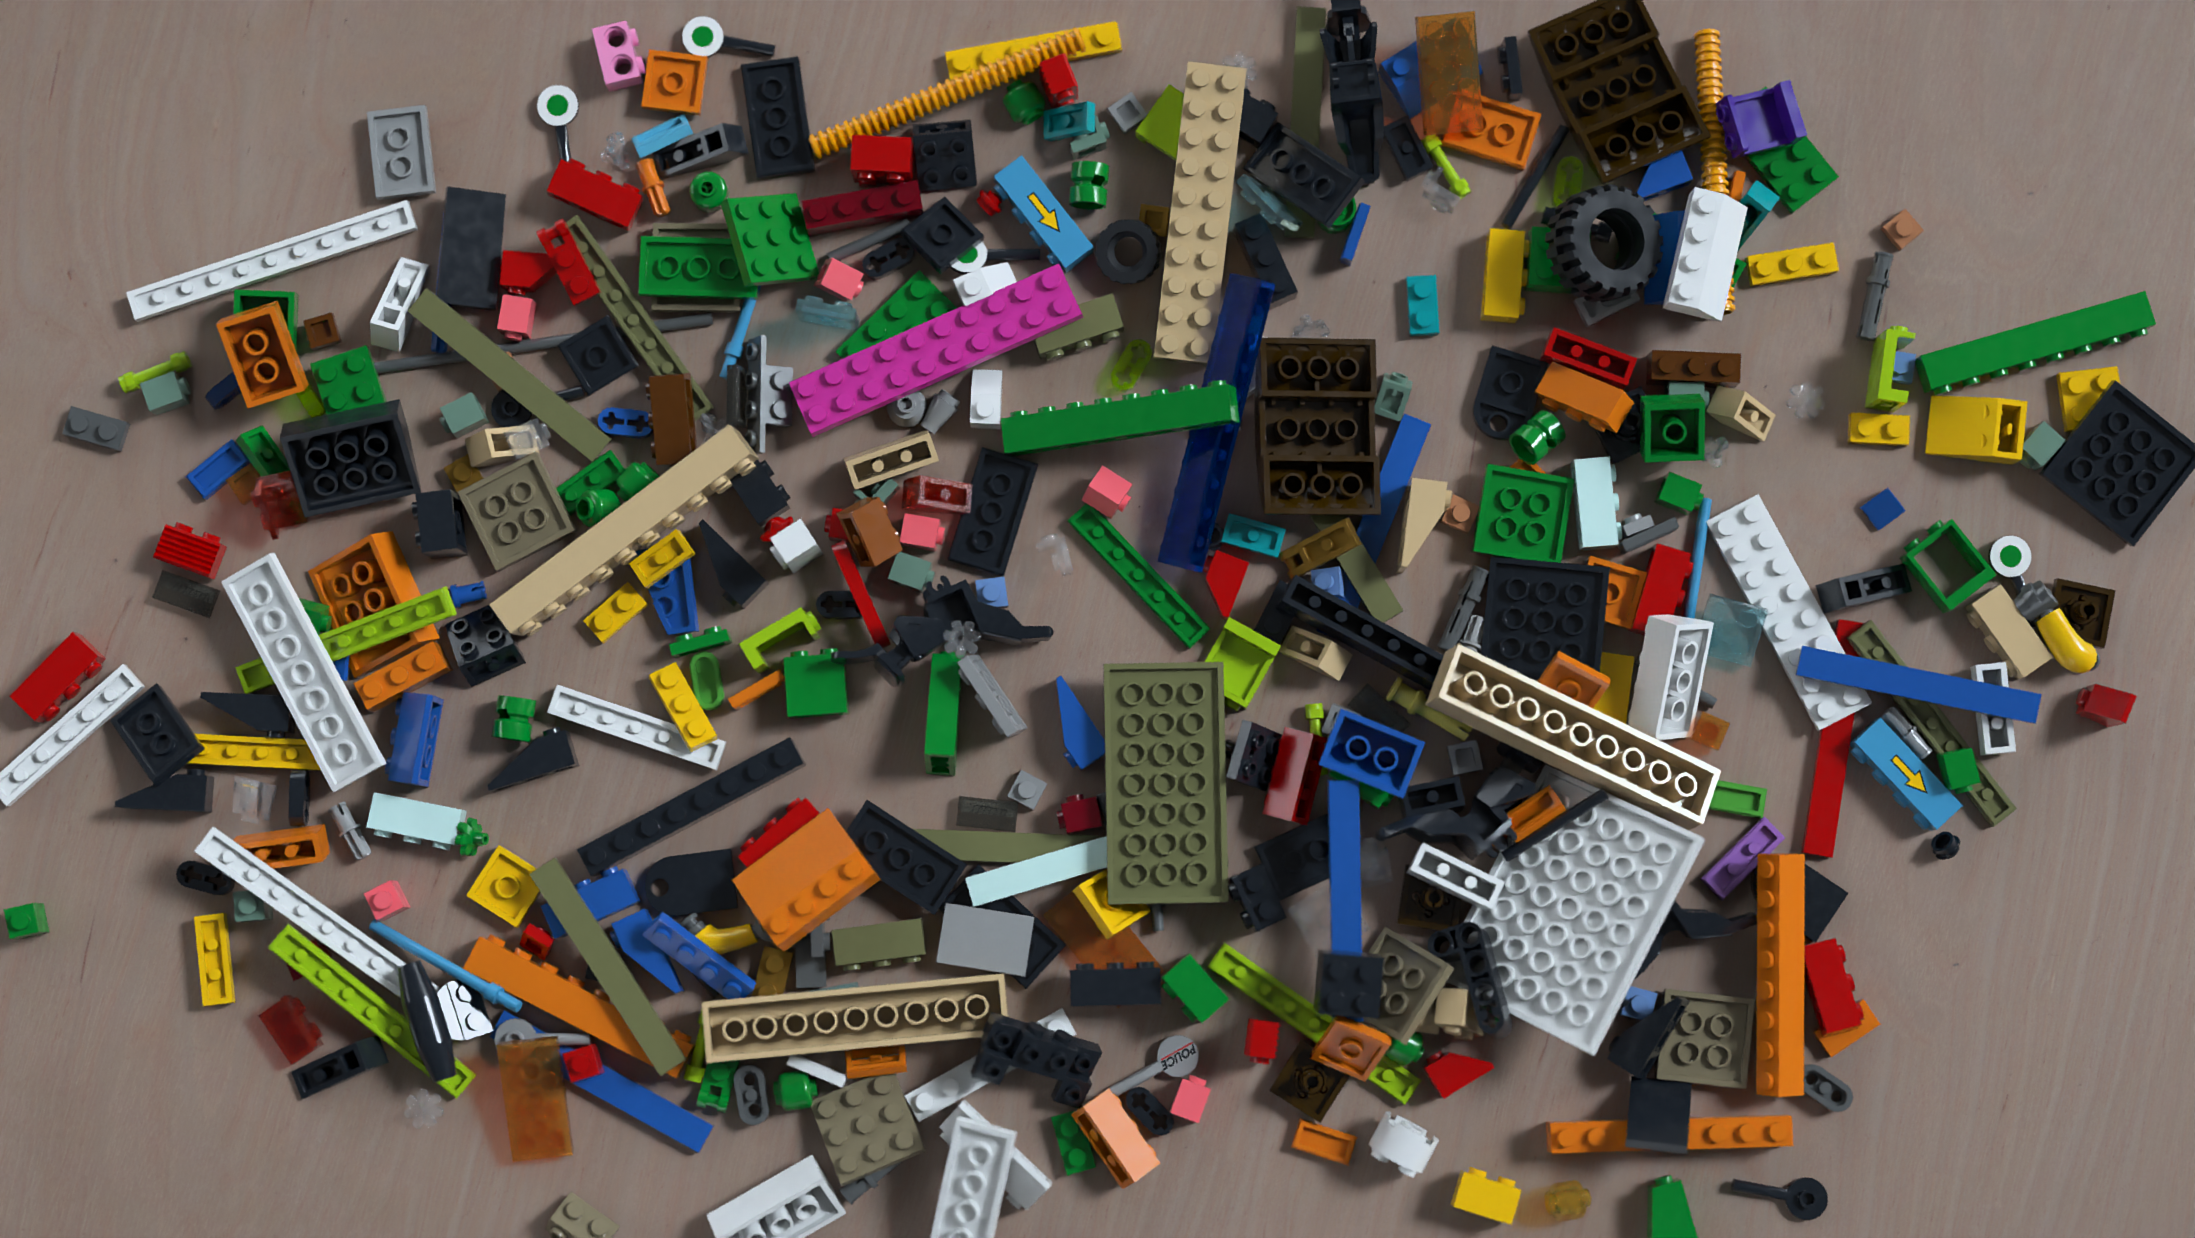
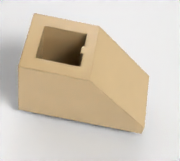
[1434,988,1484,1041]

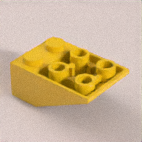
[1925,396,2028,465]

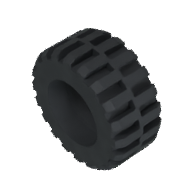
[1545,184,1663,302]

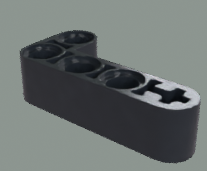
[1427,922,1513,1039]

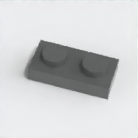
[62,406,130,452]

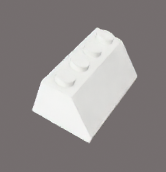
[1663,187,1748,322]
[1628,614,1714,740]
[939,1099,1052,1210]
[707,1155,846,1238]

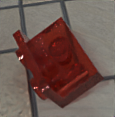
[251,471,308,540]
[258,995,324,1065]

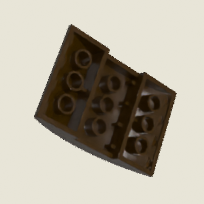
[1528,0,1711,185]
[1254,337,1381,515]

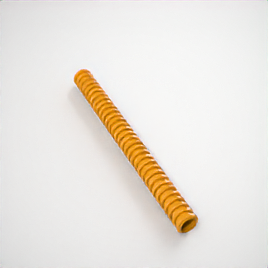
[809,27,1086,159]
[1694,29,1736,315]

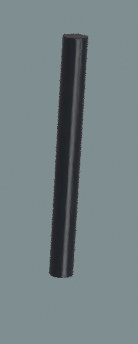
[1501,124,1570,229]
[1501,788,1609,862]

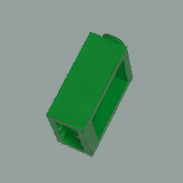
[1899,519,1997,614]

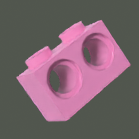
[592,20,646,92]

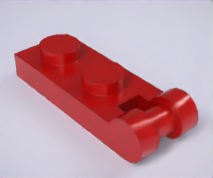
[536,218,602,306]

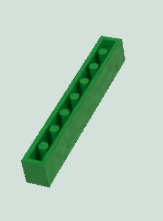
[1915,291,2156,396]
[1001,380,1240,456]

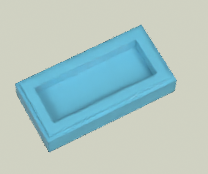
[632,114,693,158]

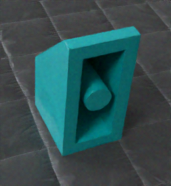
[1738,180,1780,251]

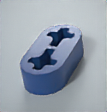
[598,407,653,439]

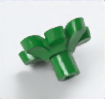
[455,817,489,856]

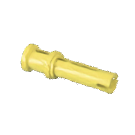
[1385,677,1472,742]

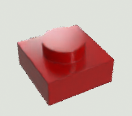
[519,923,555,961]

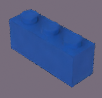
[541,866,641,939]

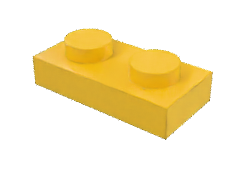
[1848,412,1910,446]
[629,529,695,588]
[583,582,648,644]

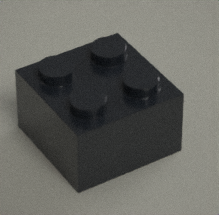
[412,489,468,559]
[1313,949,1384,1019]

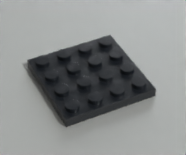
[2039,380,2195,547]
[1481,556,1610,680]

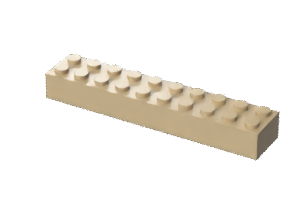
[1154,62,1247,365]
[489,425,759,637]
[1426,644,1721,830]
[702,974,1008,1063]

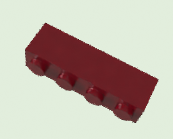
[802,180,924,237]

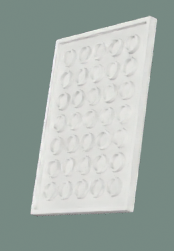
[1446,764,1705,1056]

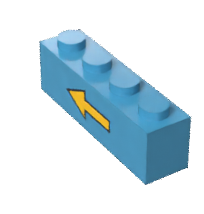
[993,155,1093,273]
[1850,718,1963,831]

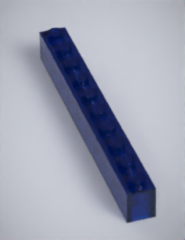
[1157,273,1275,573]

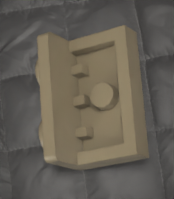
[545,1192,620,1238]

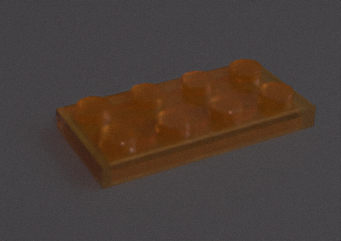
[1415,11,1483,136]
[1043,878,1164,1008]
[496,1036,574,1162]

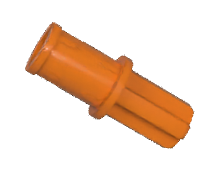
[635,158,670,217]

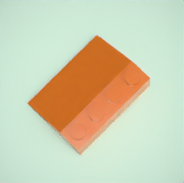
[308,531,439,678]
[732,808,880,952]

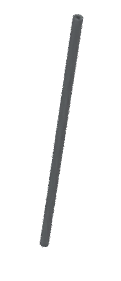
[374,313,713,374]

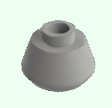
[887,391,927,427]

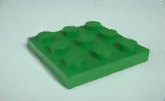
[721,193,819,287]
[1472,464,1575,563]

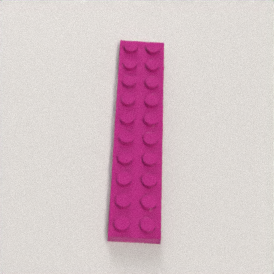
[789,263,1083,437]

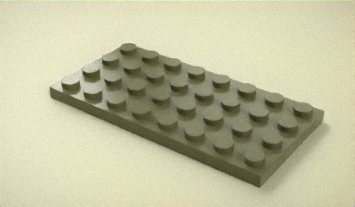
[1103,662,1229,904]

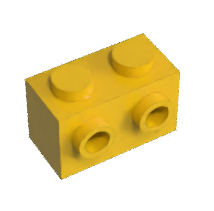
[1450,1167,1522,1225]

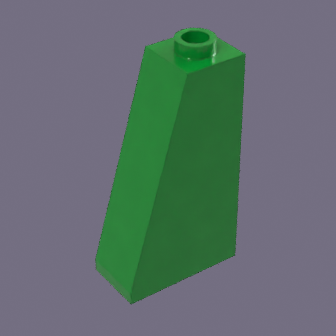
[924,651,962,776]
[1647,1175,1698,1238]

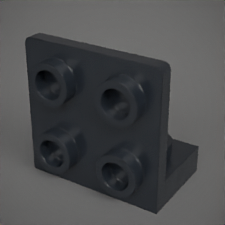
[913,119,977,191]
[445,605,526,687]
[1228,864,1287,933]

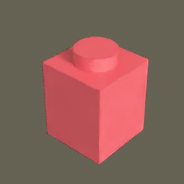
[813,258,864,301]
[497,294,537,341]
[1082,465,1132,519]
[899,513,945,552]
[364,880,411,921]
[1169,1075,1211,1123]

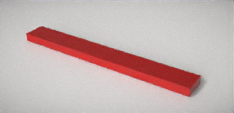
[1801,619,1865,858]

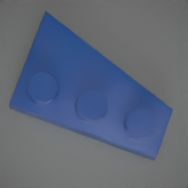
[636,549,699,636]

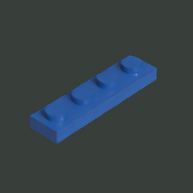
[642,912,756,999]

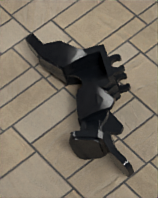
[1320,0,1384,185]
[830,576,1054,687]
[1375,741,1545,861]
[1619,900,1757,1009]

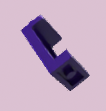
[1716,80,1807,159]

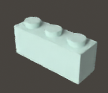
[1570,456,1622,551]
[366,792,467,850]

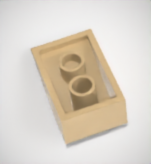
[1396,478,1452,573]

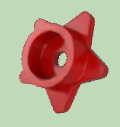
[760,516,794,546]

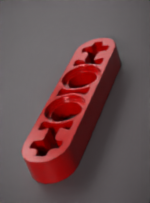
[831,540,891,648]

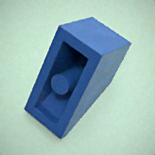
[1635,150,1693,201]

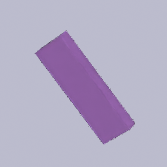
[1700,817,1785,900]

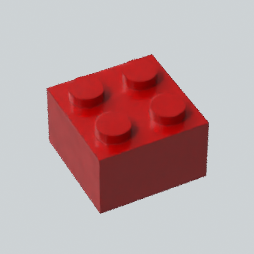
[850,135,914,188]

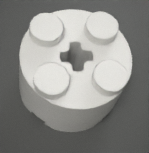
[1369,1111,1439,1177]

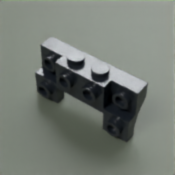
[970,1012,1102,1109]

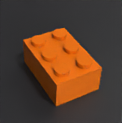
[216,301,309,409]

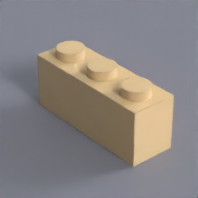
[843,430,939,490]
[1965,584,2053,680]

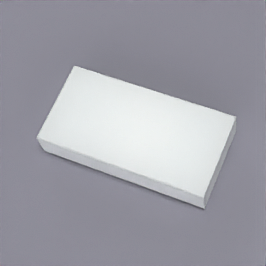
[787,1054,847,1087]

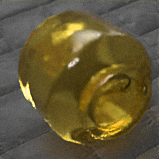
[1544,1180,1591,1221]

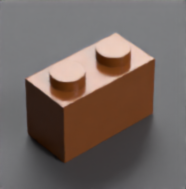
[837,497,903,567]

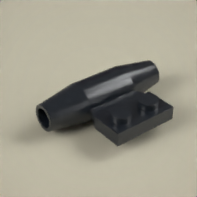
[397,960,493,1083]

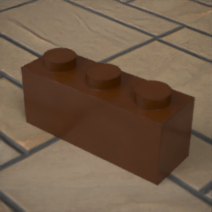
[1646,350,1741,389]
[646,373,697,465]

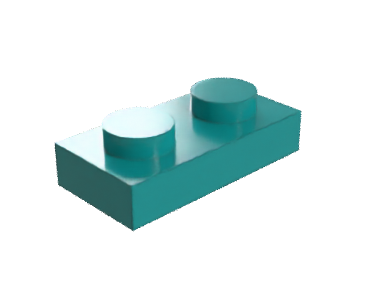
[1043,101,1095,142]
[1406,275,1440,336]
[1221,513,1286,559]

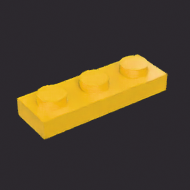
[1745,242,1839,287]
[649,662,717,753]
[194,913,236,1006]

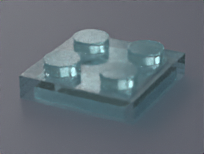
[1236,174,1303,232]
[795,296,860,331]
[1701,593,1768,667]

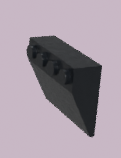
[280,399,421,517]

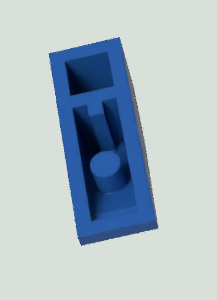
[1056,676,1105,771]
[610,909,684,993]

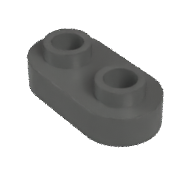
[1804,1064,1853,1112]
[734,1065,770,1125]

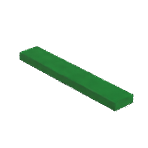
[1067,503,1211,649]

